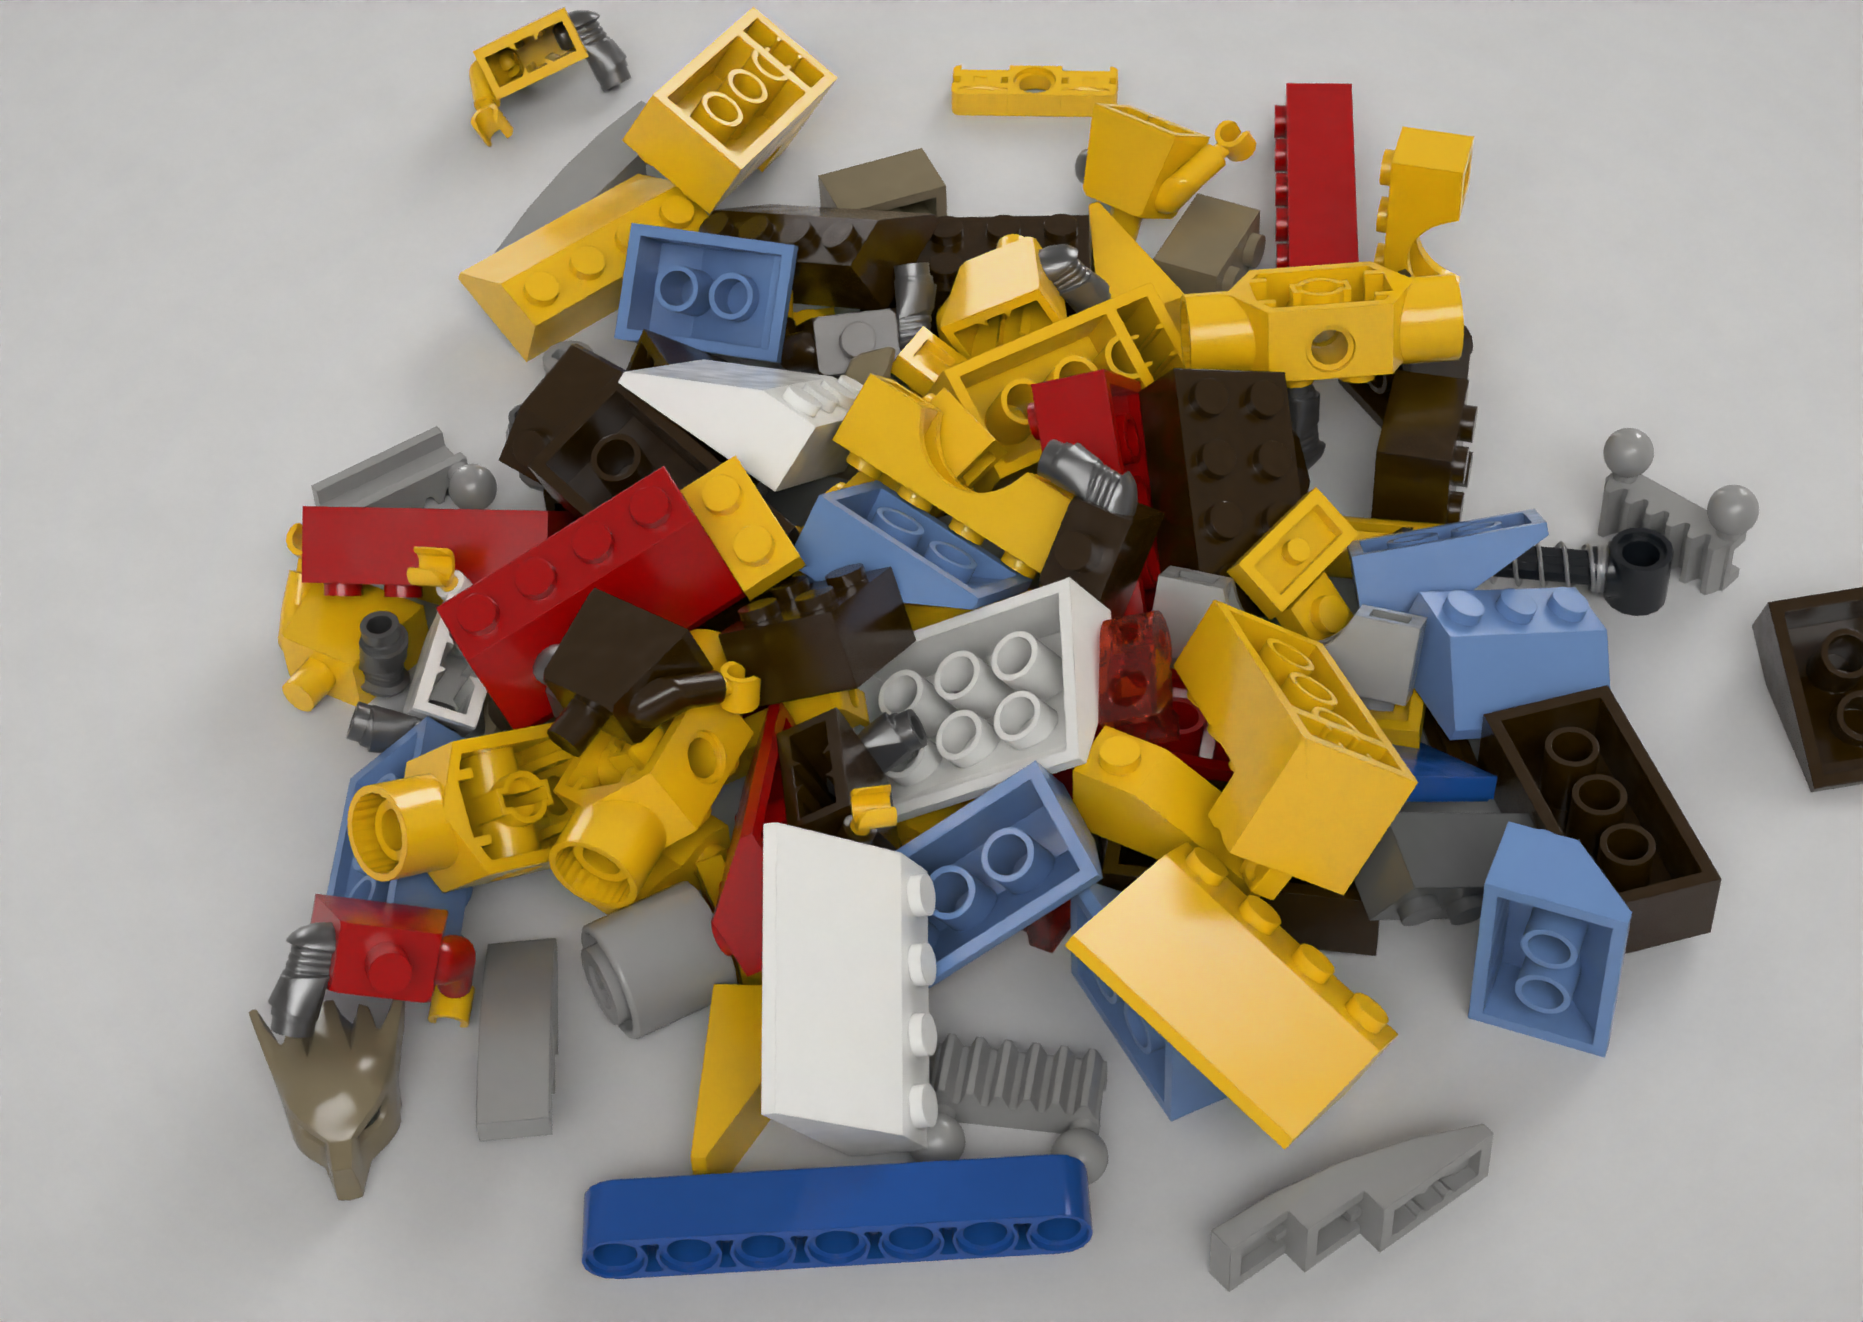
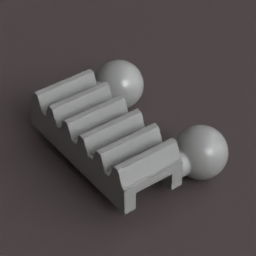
[311,426,497,509]
[1598,428,1759,595]
[910,1034,1108,1184]

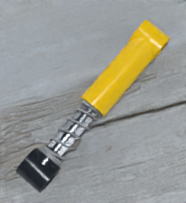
[1324,516,1674,616]

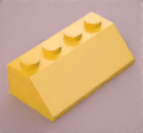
[458,174,709,362]

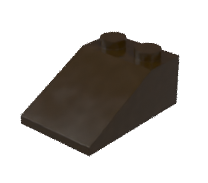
[1752,587,1863,792]

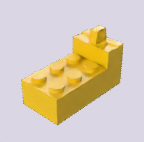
[622,7,837,214]
[926,282,1184,493]
[1173,599,1418,900]

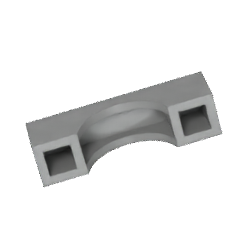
[1147,565,1427,711]

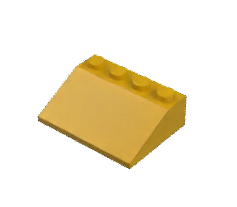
[1065,842,1399,1150]

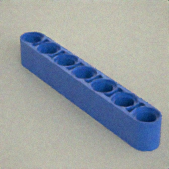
[582,1154,1093,1279]

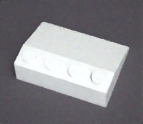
[618,359,863,492]
[848,577,1114,823]
[761,822,938,1157]

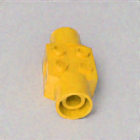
[1180,261,1464,388]
[548,629,754,909]
[347,722,574,893]

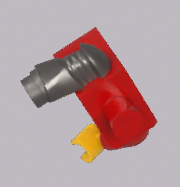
[268,894,476,1038]

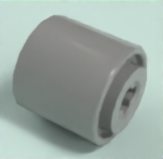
[581,881,738,1039]

